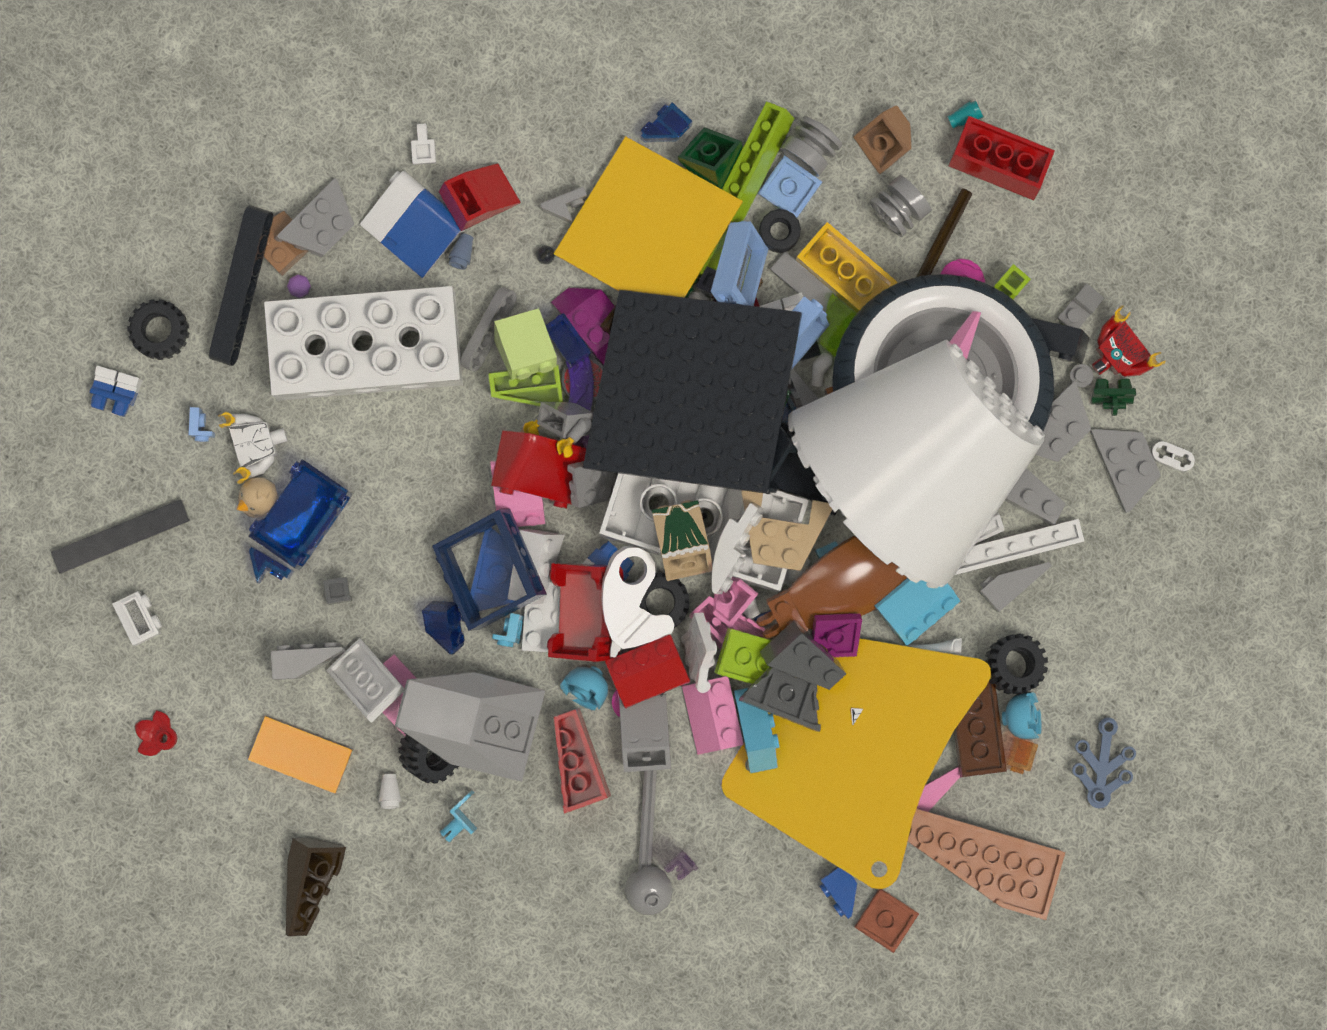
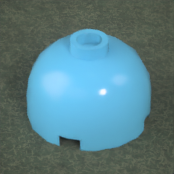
[560,666,608,710]
[1002,692,1042,740]

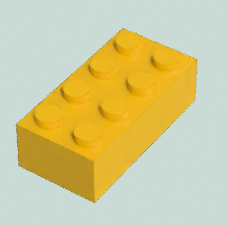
[796,222,898,313]

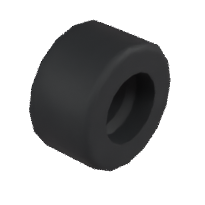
[759,209,801,253]

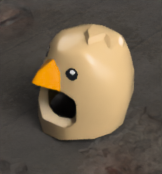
[237,477,278,518]

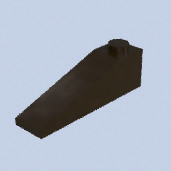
[286,838,346,937]

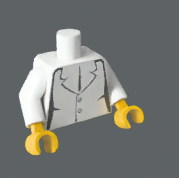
[218,412,288,484]

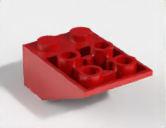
[439,163,521,231]

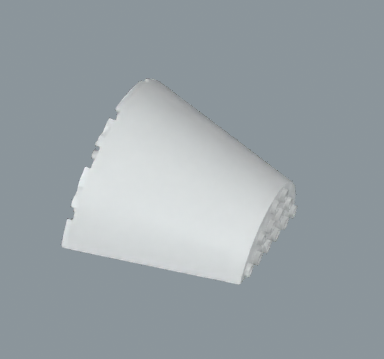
[788,339,1045,588]

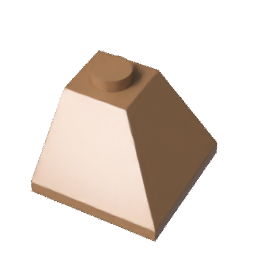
[854,105,912,174]

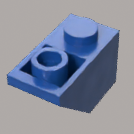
[819,866,857,919]

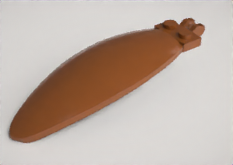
[756,535,908,639]

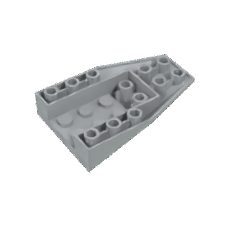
[395,672,545,782]

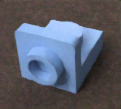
[189,407,215,442]

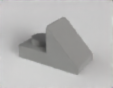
[541,186,587,224]
[1057,283,1104,328]

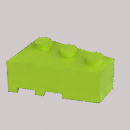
[489,364,563,407]

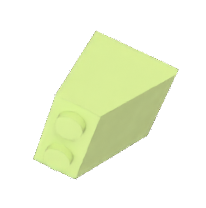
[494,308,557,380]

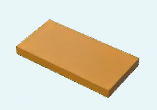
[248,716,353,794]

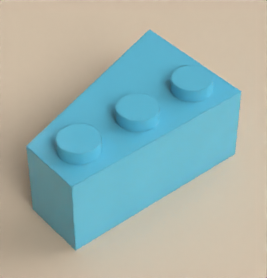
[734,688,780,773]

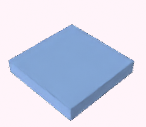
[758,155,822,218]

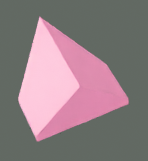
[712,577,758,628]

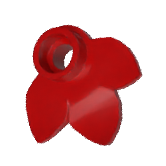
[135,710,178,756]

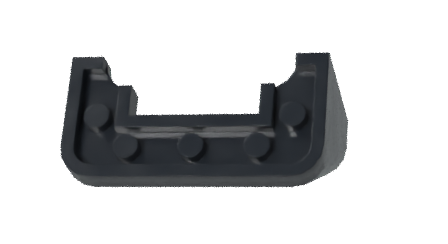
[768,422,839,516]

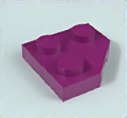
[812,613,862,657]

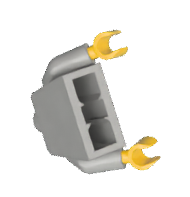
[523,402,594,458]

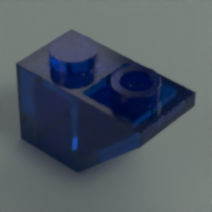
[641,102,693,143]
[422,601,465,655]

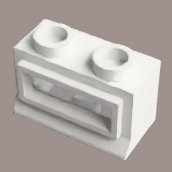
[112,591,162,646]

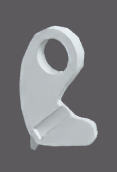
[602,546,674,657]

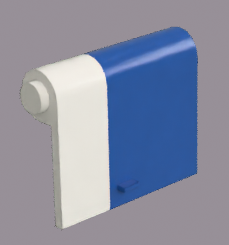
[359,171,465,278]

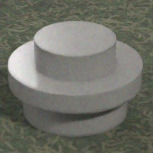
[1070,364,1093,388]

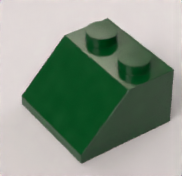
[678,127,743,189]

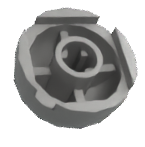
[625,866,673,915]

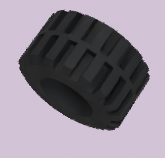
[127,299,190,360]
[639,573,689,628]
[985,634,1048,695]
[398,733,459,784]

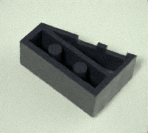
[1031,318,1090,364]

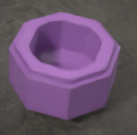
[287,275,311,299]

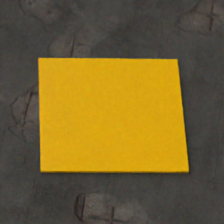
[554,136,743,298]

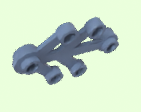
[1072,718,1136,808]

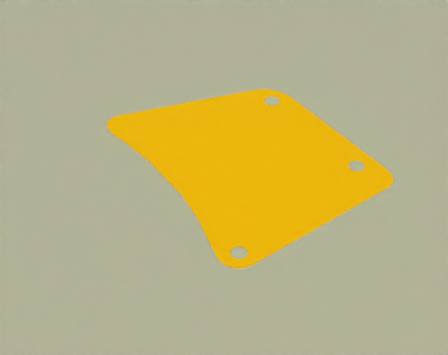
[721,638,991,889]

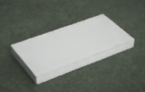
[326,638,405,723]

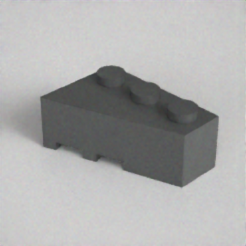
[760,620,846,690]

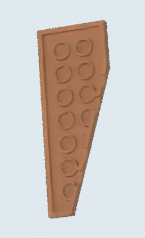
[907,809,1066,920]

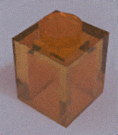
[1006,738,1038,774]

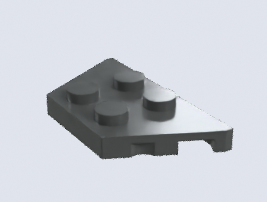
[739,667,821,732]

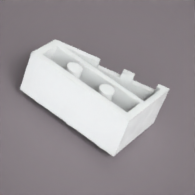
[508,530,565,604]

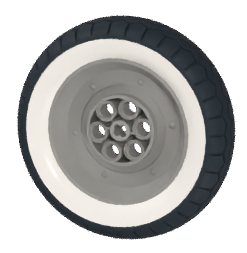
[832,274,1054,431]

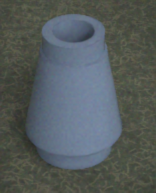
[448,233,474,270]

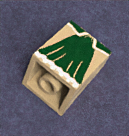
[652,500,713,581]

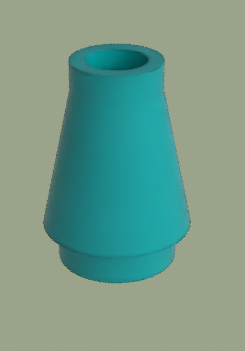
[947,100,983,129]

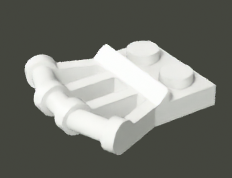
[681,613,717,693]

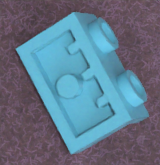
[492,613,524,647]

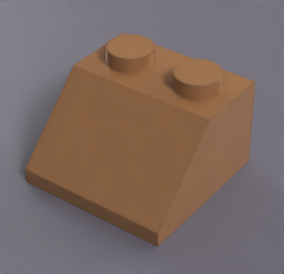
[264,211,309,276]

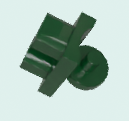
[1091,379,1136,416]

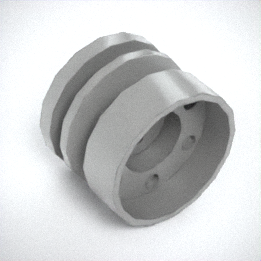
[780,116,843,177]
[870,175,932,237]

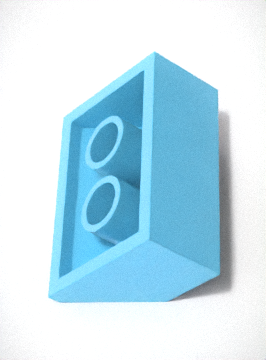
[875,578,960,646]

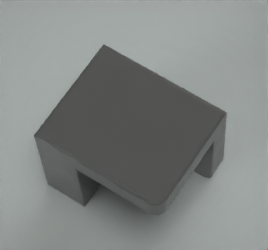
[323,577,352,605]

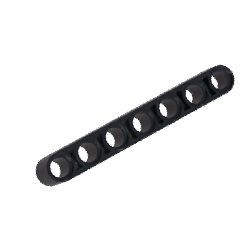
[209,205,273,366]

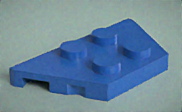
[471,528,514,612]

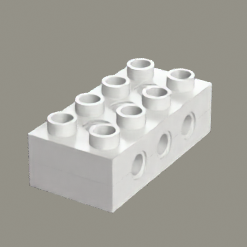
[264,286,463,401]
[599,474,809,593]

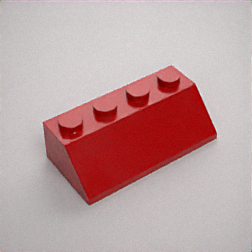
[948,116,1055,201]

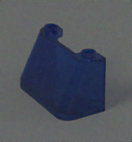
[248,459,352,570]

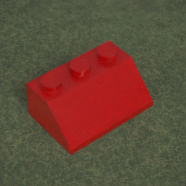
[605,634,690,709]

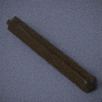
[916,188,972,277]

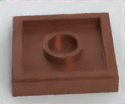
[854,889,919,953]

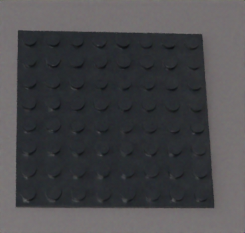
[583,290,802,494]

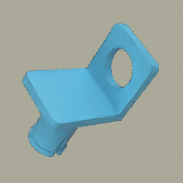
[440,790,477,842]

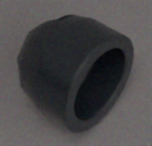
[536,245,555,265]

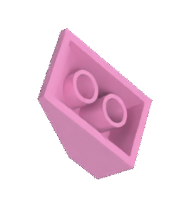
[490,461,545,527]

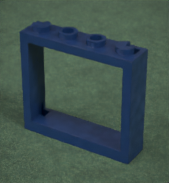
[432,509,547,631]

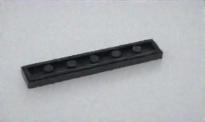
[51,499,190,574]

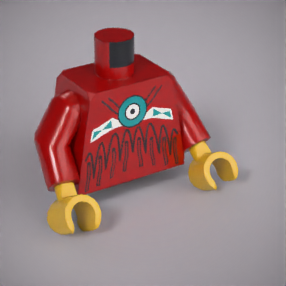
[1092,305,1166,377]

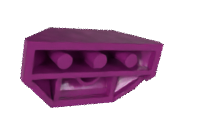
[551,287,614,366]

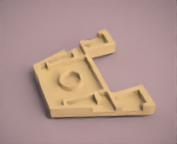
[741,490,832,571]

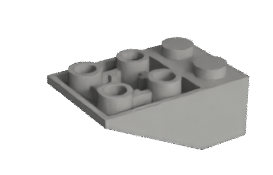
[271,643,346,680]
[619,694,671,772]

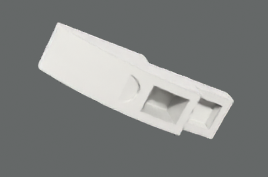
[712,503,763,594]

